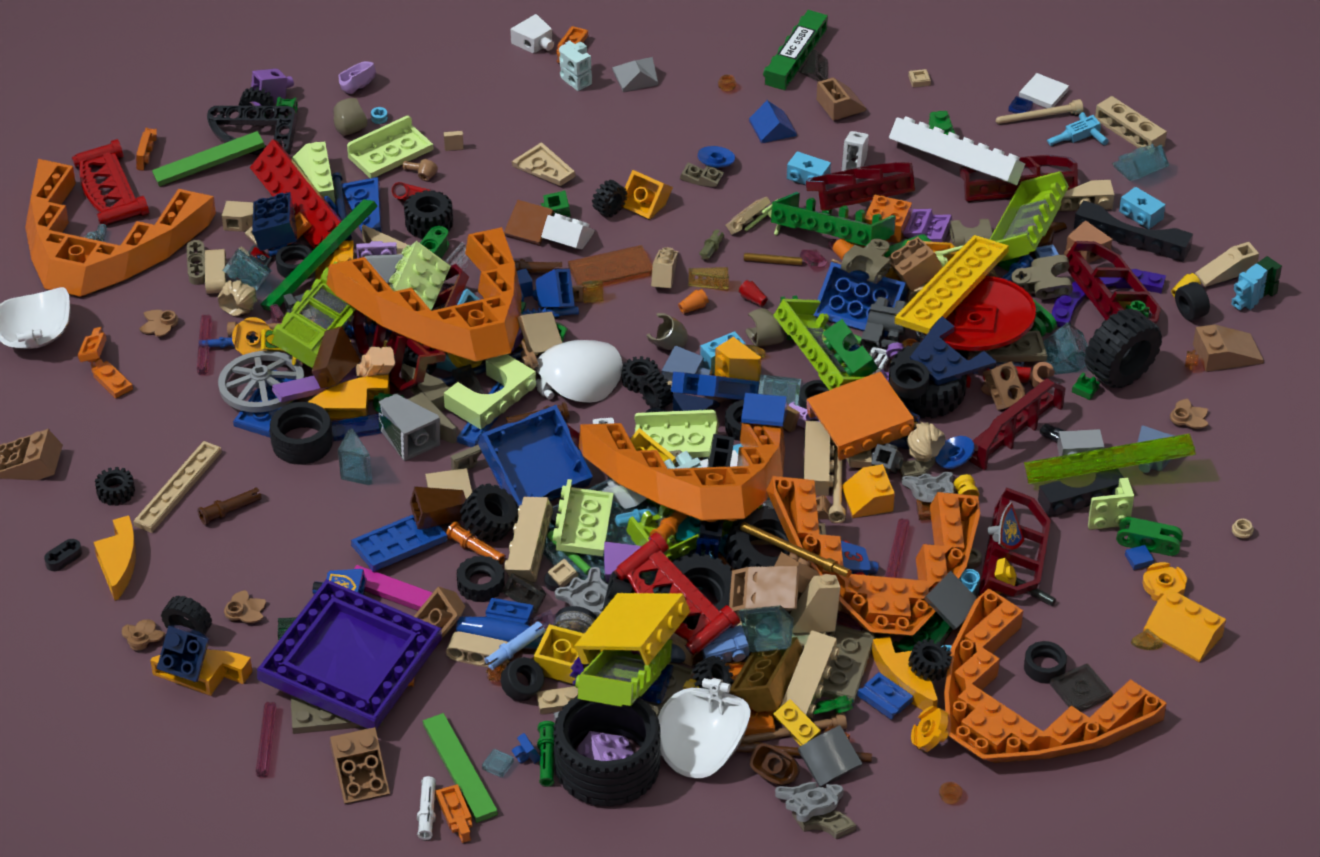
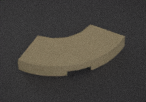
[792,810,856,839]

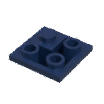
[156,625,210,682]

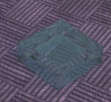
[482,749,514,778]

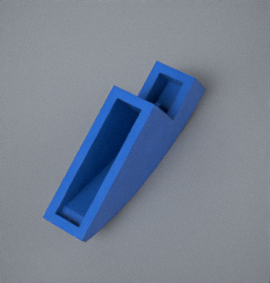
[671,372,759,400]

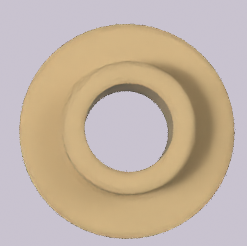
[1232,519,1254,538]

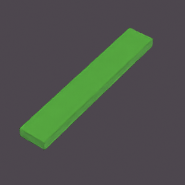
[152,131,265,186]
[423,713,498,823]

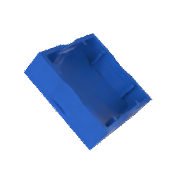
[478,405,593,508]

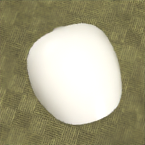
[0,287,70,349]
[535,340,623,403]
[658,678,750,778]

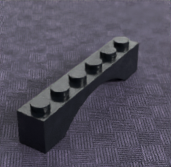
[1074,200,1193,262]
[696,434,734,552]

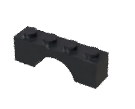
[1038,465,1124,517]

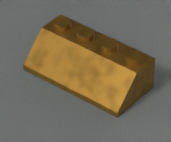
[729,637,803,712]

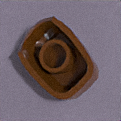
[749,743,800,785]

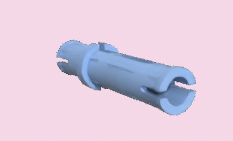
[484,621,545,670]

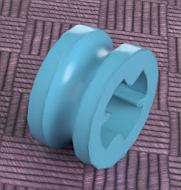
[371,107,388,124]

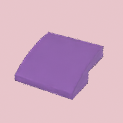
[903,209,953,242]

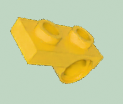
[773,699,821,746]

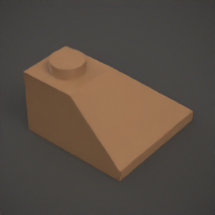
[414,586,465,638]

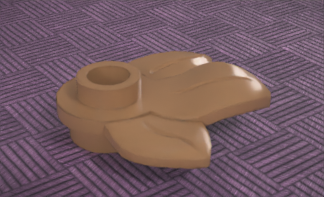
[139,310,178,337]
[521,340,539,377]
[1170,399,1208,429]
[224,590,266,623]
[122,619,165,650]

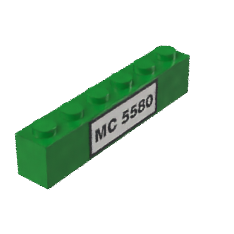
[763,10,828,90]

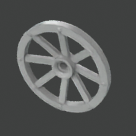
[218,351,304,412]

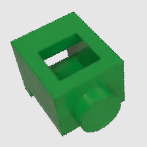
[541,191,571,217]

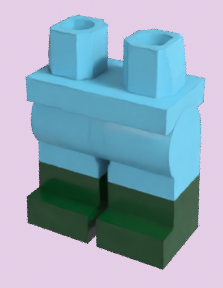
[1231,256,1282,310]

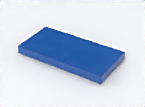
[233,370,298,437]

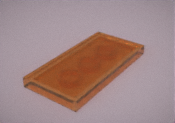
[568,245,653,291]

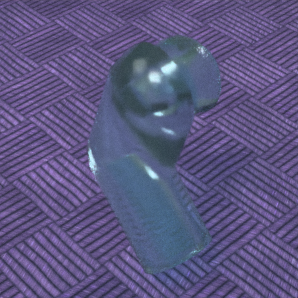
[84,224,107,242]

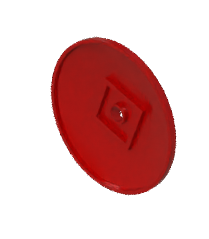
[924,276,1036,351]

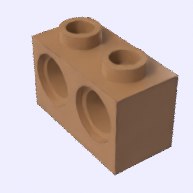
[983,361,1025,410]

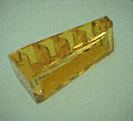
[688,267,729,291]

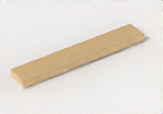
[133,441,222,533]

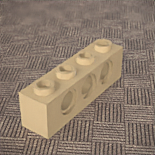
[1095,96,1167,155]

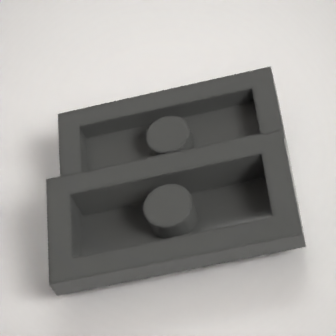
[924,571,977,630]
[798,725,862,787]

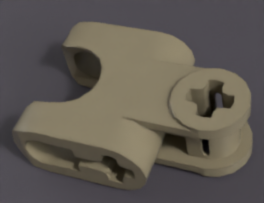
[950,219,993,247]
[841,239,892,284]
[1012,255,1073,299]

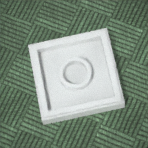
[1019,73,1069,108]

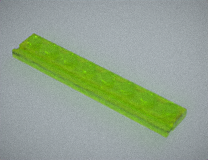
[1024,433,1196,484]

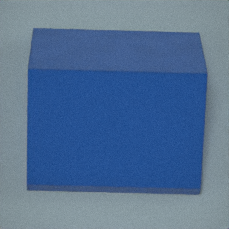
[749,100,797,143]
[741,393,787,426]

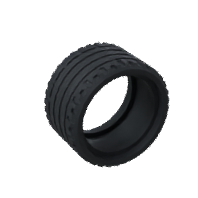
[554,696,661,806]

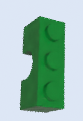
[823,319,879,377]

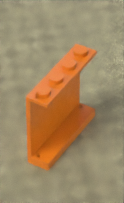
[806,371,914,461]

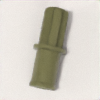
[699,230,724,260]

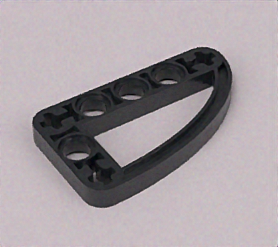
[207,106,297,156]

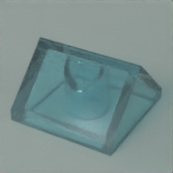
[758,374,803,406]
[338,428,372,485]
[739,605,794,652]

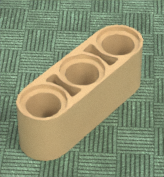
[205,249,226,294]
[446,631,509,670]

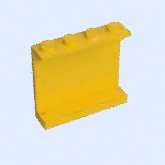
[574,593,690,665]

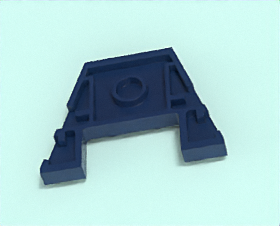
[910,316,997,386]

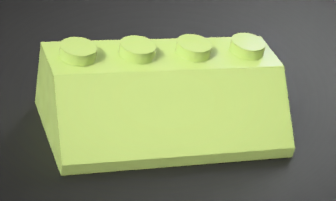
[292,142,335,204]

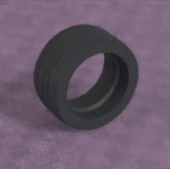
[269,402,333,465]

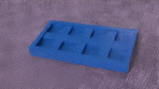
[351,515,447,572]

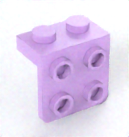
[576,731,634,761]

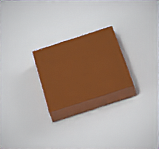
[504,200,554,245]

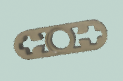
[187,240,205,285]

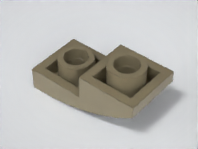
[680,162,724,187]

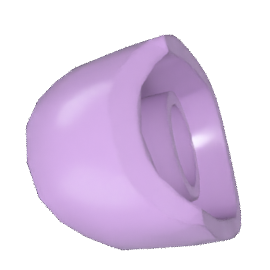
[339,61,376,94]

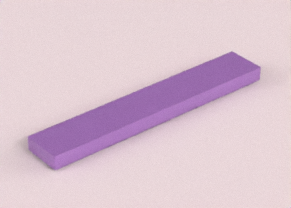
[272,366,359,403]

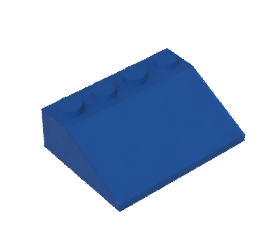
[814,262,908,338]

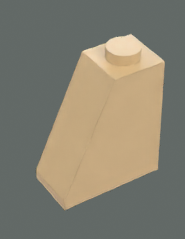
[787,574,841,633]

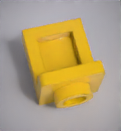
[995,558,1017,594]

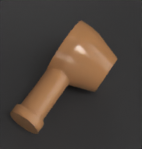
[403,159,438,181]

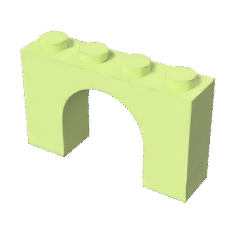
[444,354,536,429]

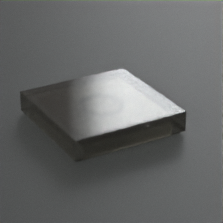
[1050,663,1113,712]

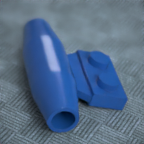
[456,598,544,649]

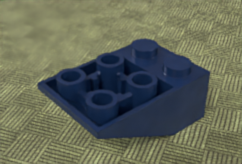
[252,192,297,251]

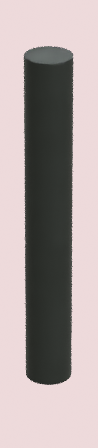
[1015,577,1056,606]

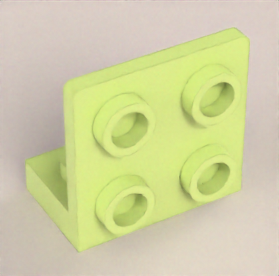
[1088,478,1134,530]

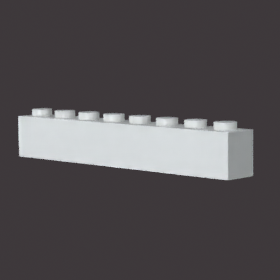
[889,116,1025,185]

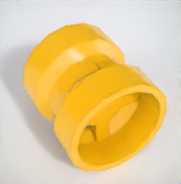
[954,474,980,498]

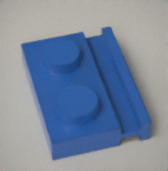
[857,672,913,720]

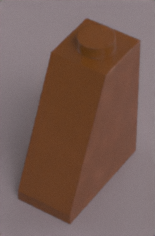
[312,326,361,389]
[410,486,466,530]

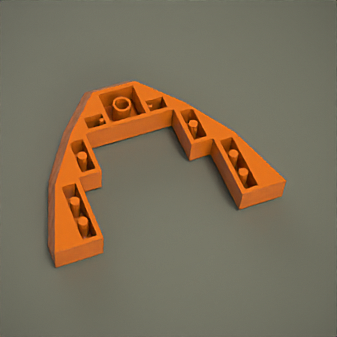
[25,159,216,297]
[326,227,522,362]
[579,423,785,522]
[766,476,980,636]
[944,588,1167,763]

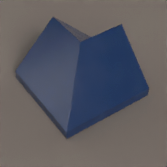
[673,392,720,411]

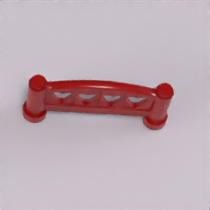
[72,139,150,225]
[614,532,740,655]

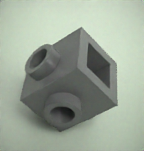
[871,443,903,475]

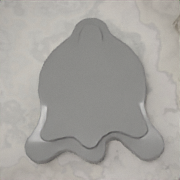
[902,472,954,503]
[554,567,608,617]
[775,782,844,822]

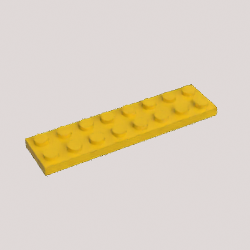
[894,235,1009,334]

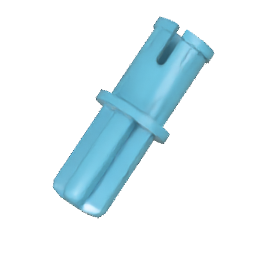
[615,506,658,527]

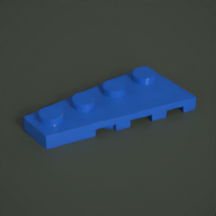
[342,177,382,233]

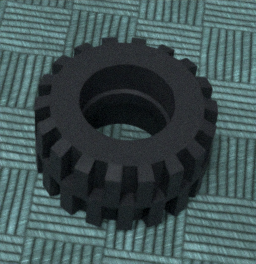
[404,190,453,239]
[460,484,519,542]

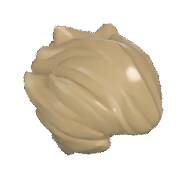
[218,280,257,316]
[907,422,946,462]

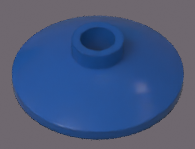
[697,146,735,168]
[935,436,975,469]

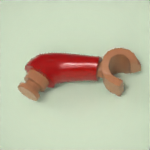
[981,362,1055,396]

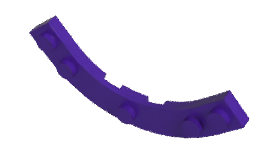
[1051,269,1166,329]

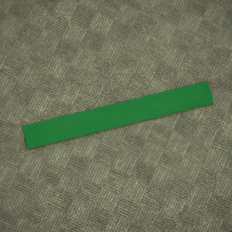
[260,199,377,311]

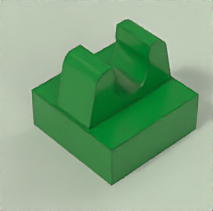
[1072,372,1100,400]

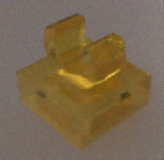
[582,280,604,303]

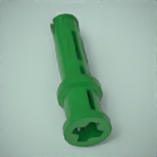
[537,721,555,787]

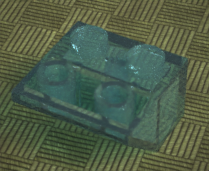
[1112,144,1170,181]
[222,246,273,291]
[1043,322,1088,375]

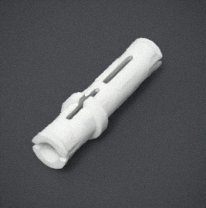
[417,776,436,840]

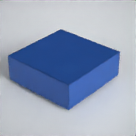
[1125,545,1154,570]

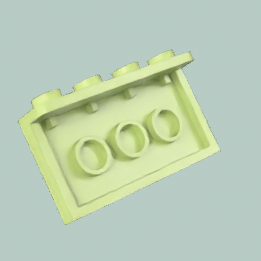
[347,116,433,178]
[389,241,451,310]
[634,410,719,458]
[553,479,613,556]

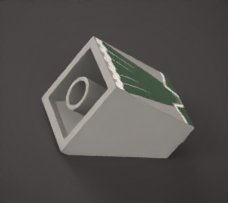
[378,394,440,461]

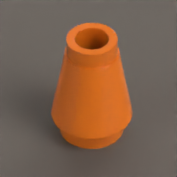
[678,289,709,314]

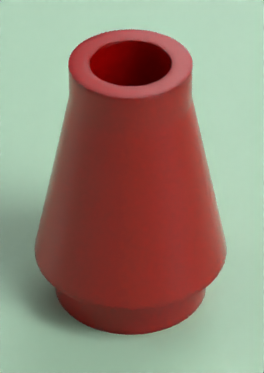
[738,280,768,307]

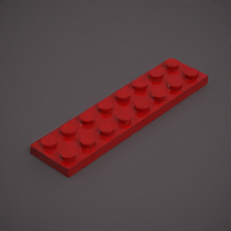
[250,139,342,249]

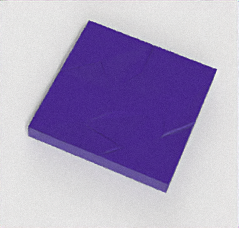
[257,579,442,730]

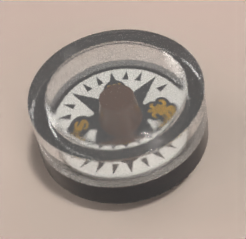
[554,606,597,633]

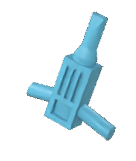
[1047,112,1109,146]

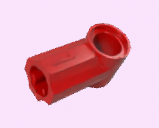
[391,182,431,201]

